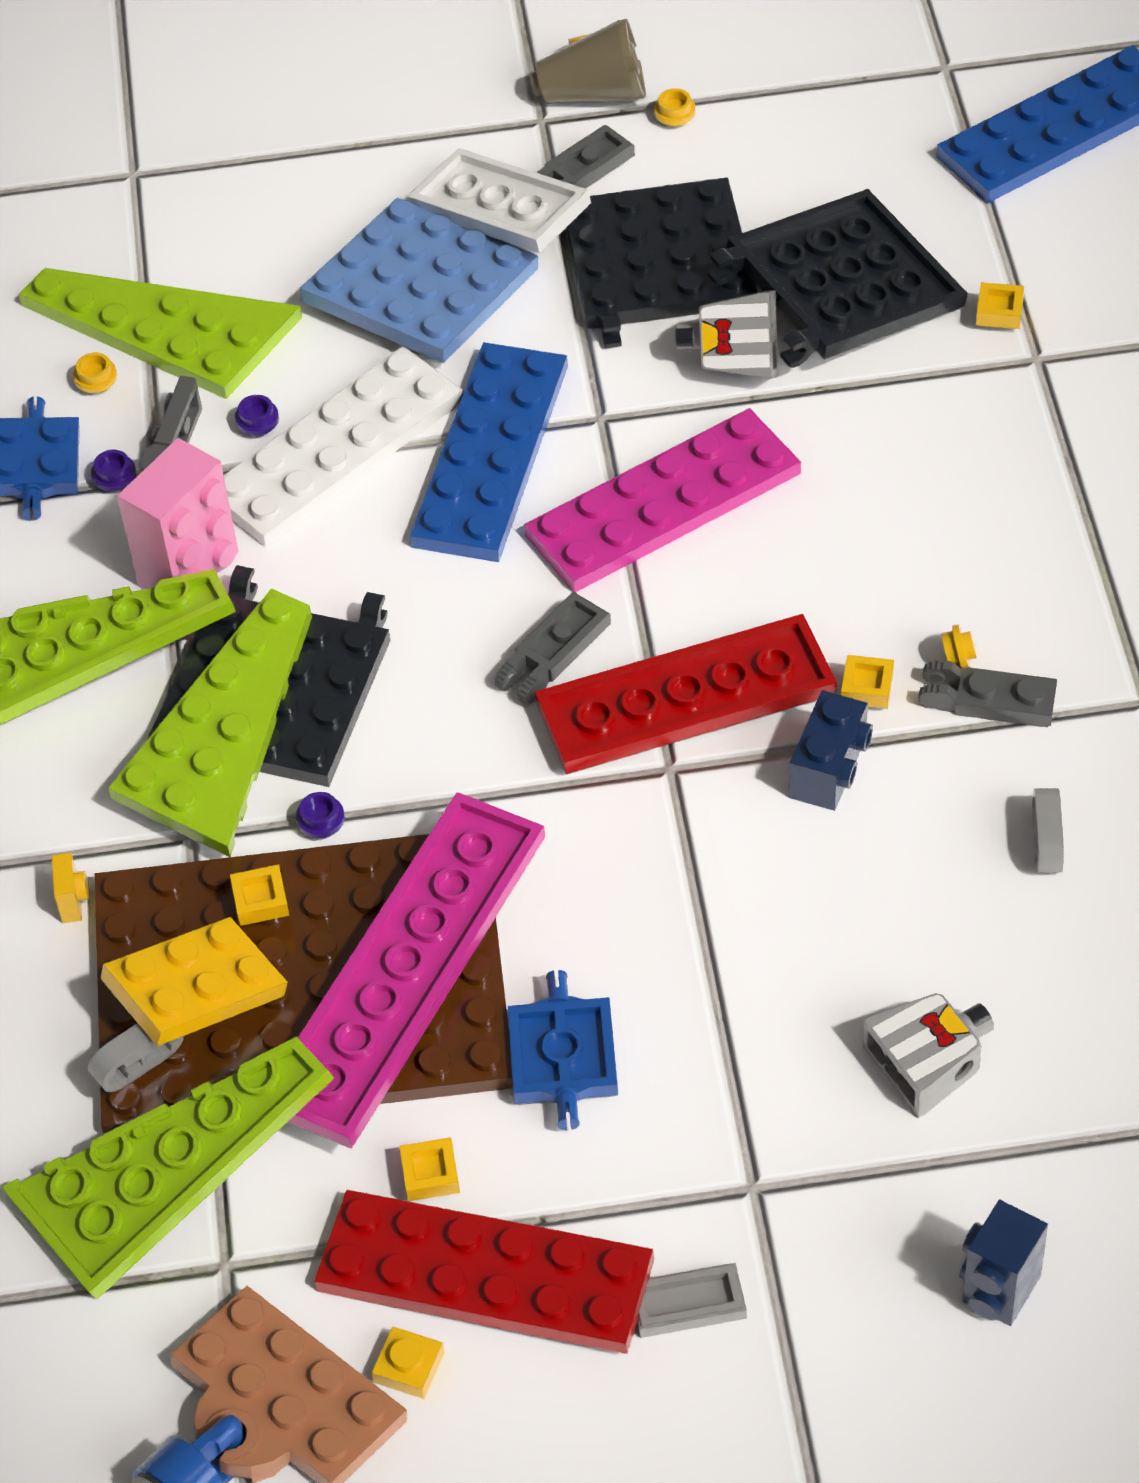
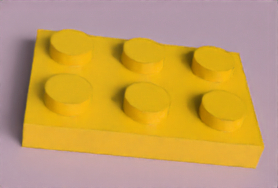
[101,917,288,1046]

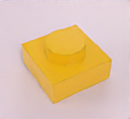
[976,282,1024,329]
[841,655,895,709]
[52,853,89,923]
[230,864,290,926]
[399,1137,460,1201]
[372,1326,445,1399]

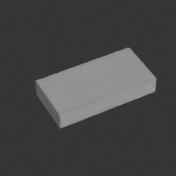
[637,1262,747,1338]

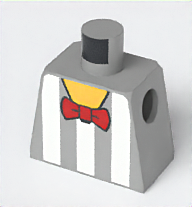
[675,290,778,378]
[863,993,994,1118]

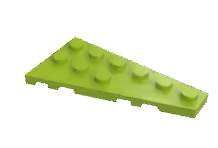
[19,268,302,399]
[0,569,236,725]
[108,588,312,858]
[1,1037,334,1299]

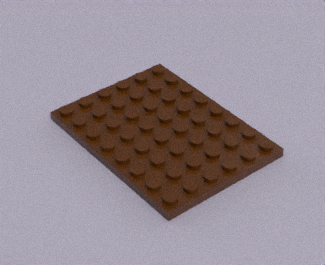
[94,834,513,1134]

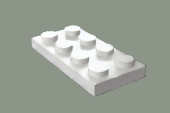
[407,148,591,253]

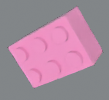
[117,438,239,589]

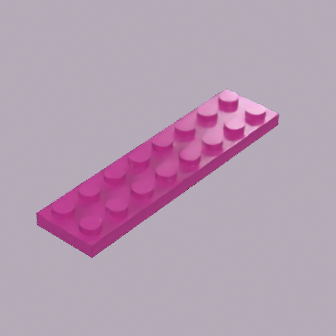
[288,792,545,1149]

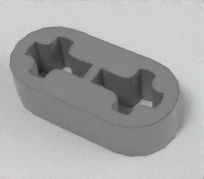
[1032,788,1064,872]
[88,1023,184,1092]

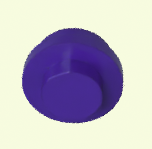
[235,394,279,436]
[91,449,136,491]
[296,792,345,839]

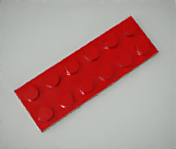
[535,613,837,774]
[314,1189,655,1354]

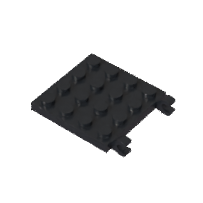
[566,177,758,349]
[707,189,968,368]
[148,565,391,787]

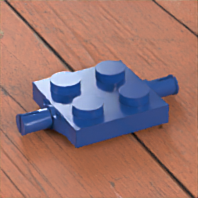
[0,396,80,521]
[508,970,618,1130]

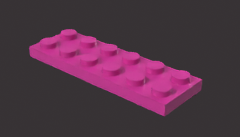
[524,408,801,593]

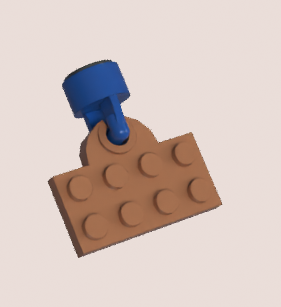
[133,1285,407,1483]

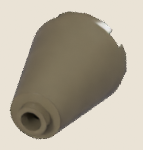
[530,18,646,103]

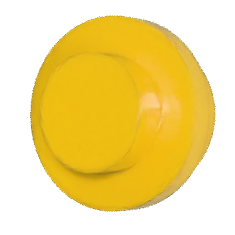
[654,88,695,126]
[73,352,117,393]
[941,624,977,668]

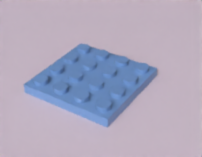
[300,197,538,363]

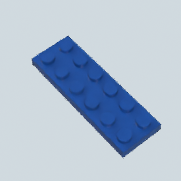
[936,45,1139,204]
[410,342,568,563]

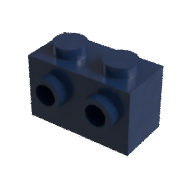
[789,690,873,811]
[959,1199,1048,1327]

